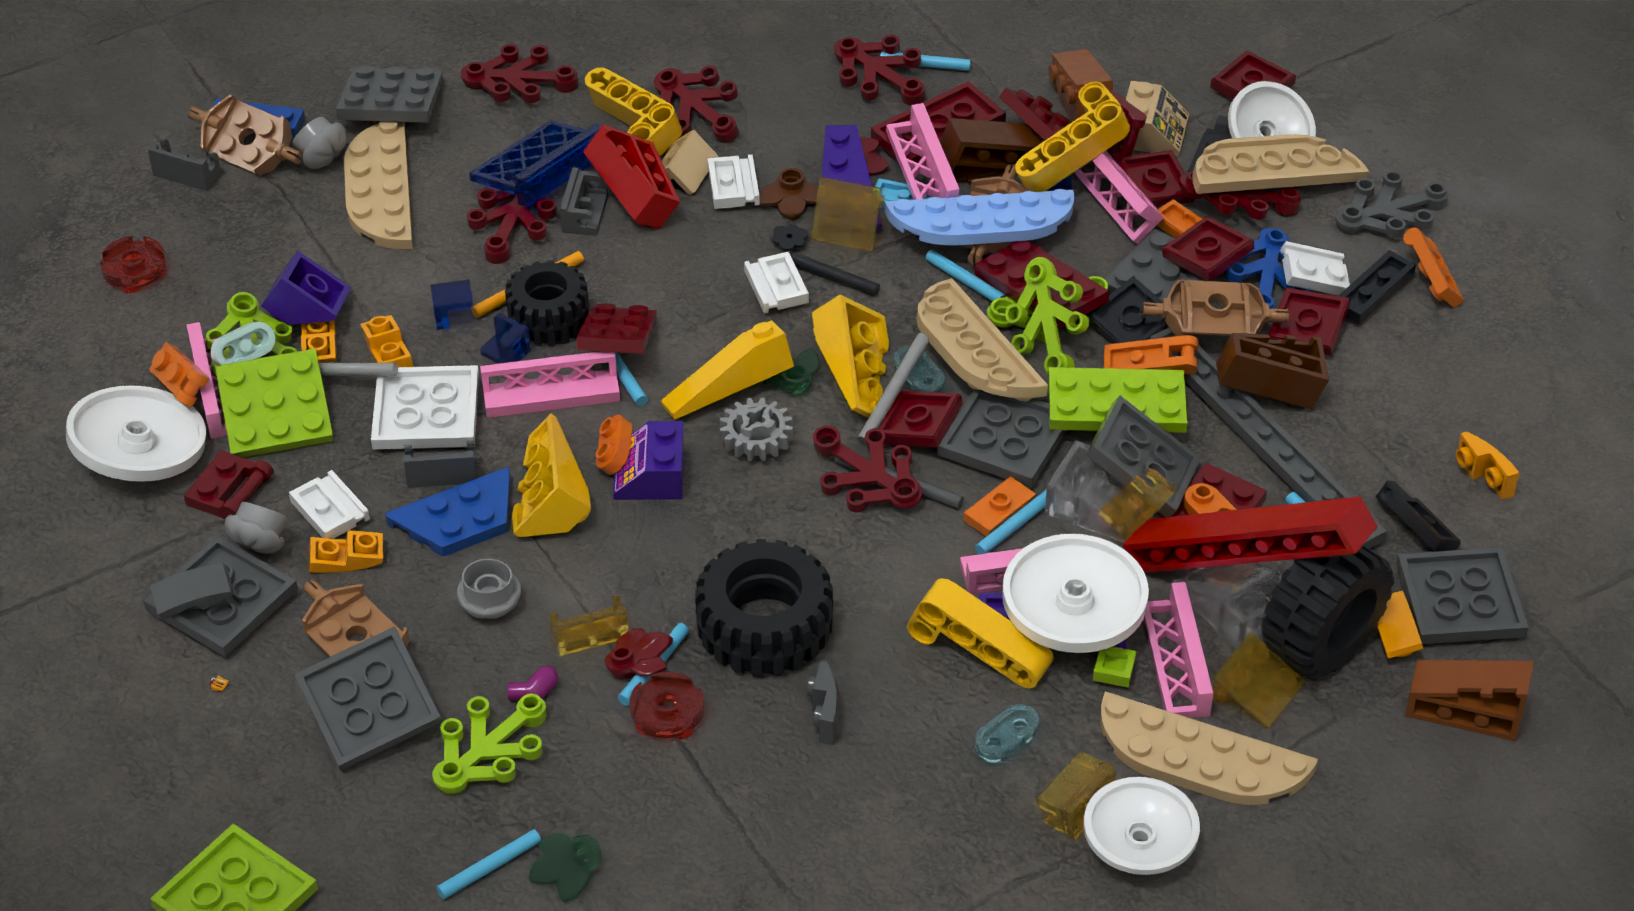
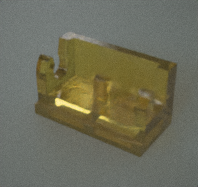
[1098,468,1178,539]
[549,595,629,656]
[1036,751,1116,841]

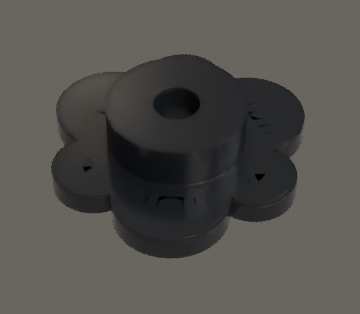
[772,224,808,251]

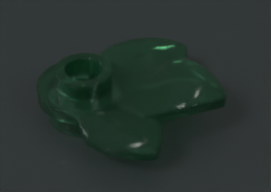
[762,348,820,394]
[529,833,601,902]

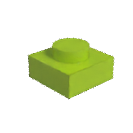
[1093,646,1137,688]

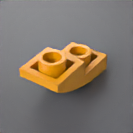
[360,315,414,367]
[301,319,337,363]
[1455,432,1519,500]
[309,530,383,573]
[1377,590,1423,659]

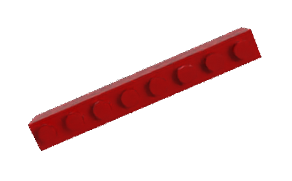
[1122,496,1378,573]

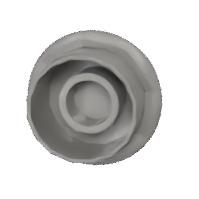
[292,117,347,170]
[224,502,288,554]
[457,559,521,619]

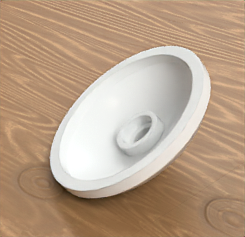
[1228,81,1316,138]
[1084,777,1200,875]

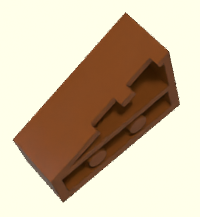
[1048,49,1113,123]
[1405,660,1534,741]

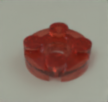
[100,236,167,293]
[630,672,704,739]

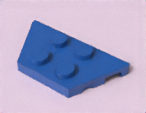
[385,467,511,557]

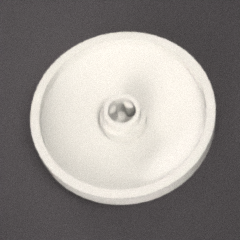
[66,386,206,482]
[1002,534,1149,653]

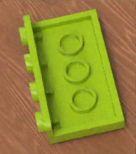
[1048,367,1187,433]

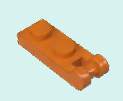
[1403,227,1465,308]
[1104,335,1198,374]
[149,342,210,407]

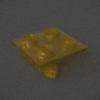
[811,177,885,251]
[1213,632,1305,729]

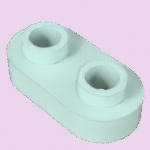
[211,322,275,366]

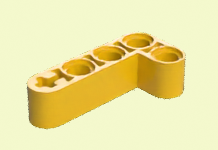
[585,67,682,156]
[1015,82,1130,192]
[907,578,1054,689]

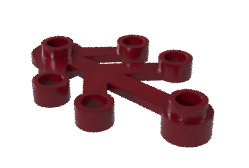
[834,35,925,106]
[461,44,578,103]
[654,66,739,143]
[1179,171,1301,220]
[467,173,557,264]
[813,425,923,512]

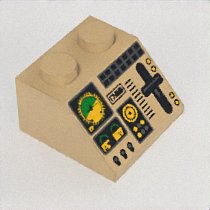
[1121,81,1189,157]

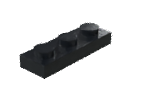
[1338,250,1416,324]

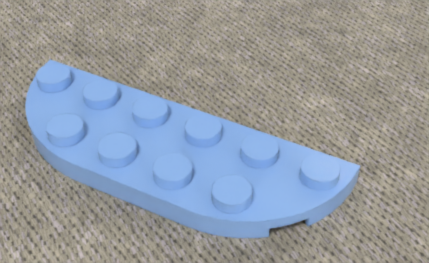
[885,189,1074,245]

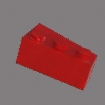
[583,124,680,229]

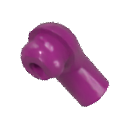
[508,665,558,701]

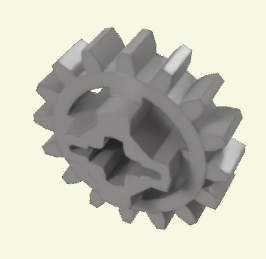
[720,398,793,461]

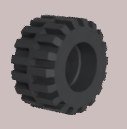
[505,260,589,345]

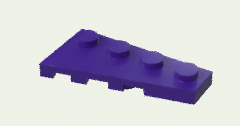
[818,125,883,232]

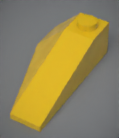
[812,294,889,418]
[660,320,794,420]
[512,413,591,537]

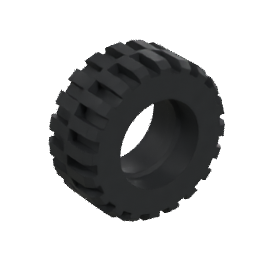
[695,539,833,676]
[1261,545,1394,677]

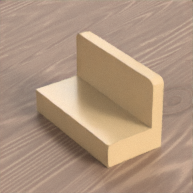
[662,130,718,195]

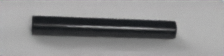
[791,252,880,296]

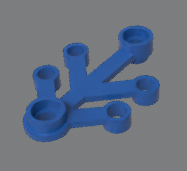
[1225,228,1309,309]

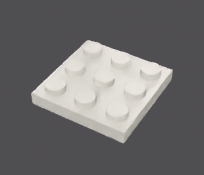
[371,365,479,450]

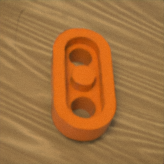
[596,414,632,475]
[1184,483,1237,515]

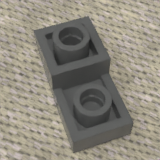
[150,563,234,620]
[807,661,837,745]

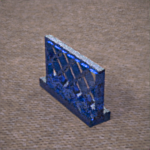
[469,120,602,207]

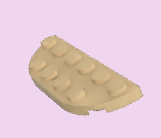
[344,121,413,249]
[1192,134,1369,194]
[916,278,1048,402]
[1100,691,1318,805]

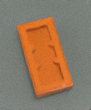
[1156,199,1202,238]
[963,476,1036,536]

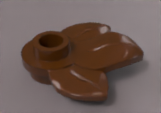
[759,168,821,219]

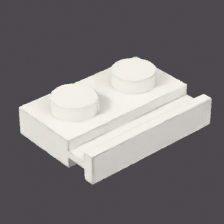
[708,154,760,209]
[1280,241,1350,296]
[744,252,809,313]
[289,470,370,539]

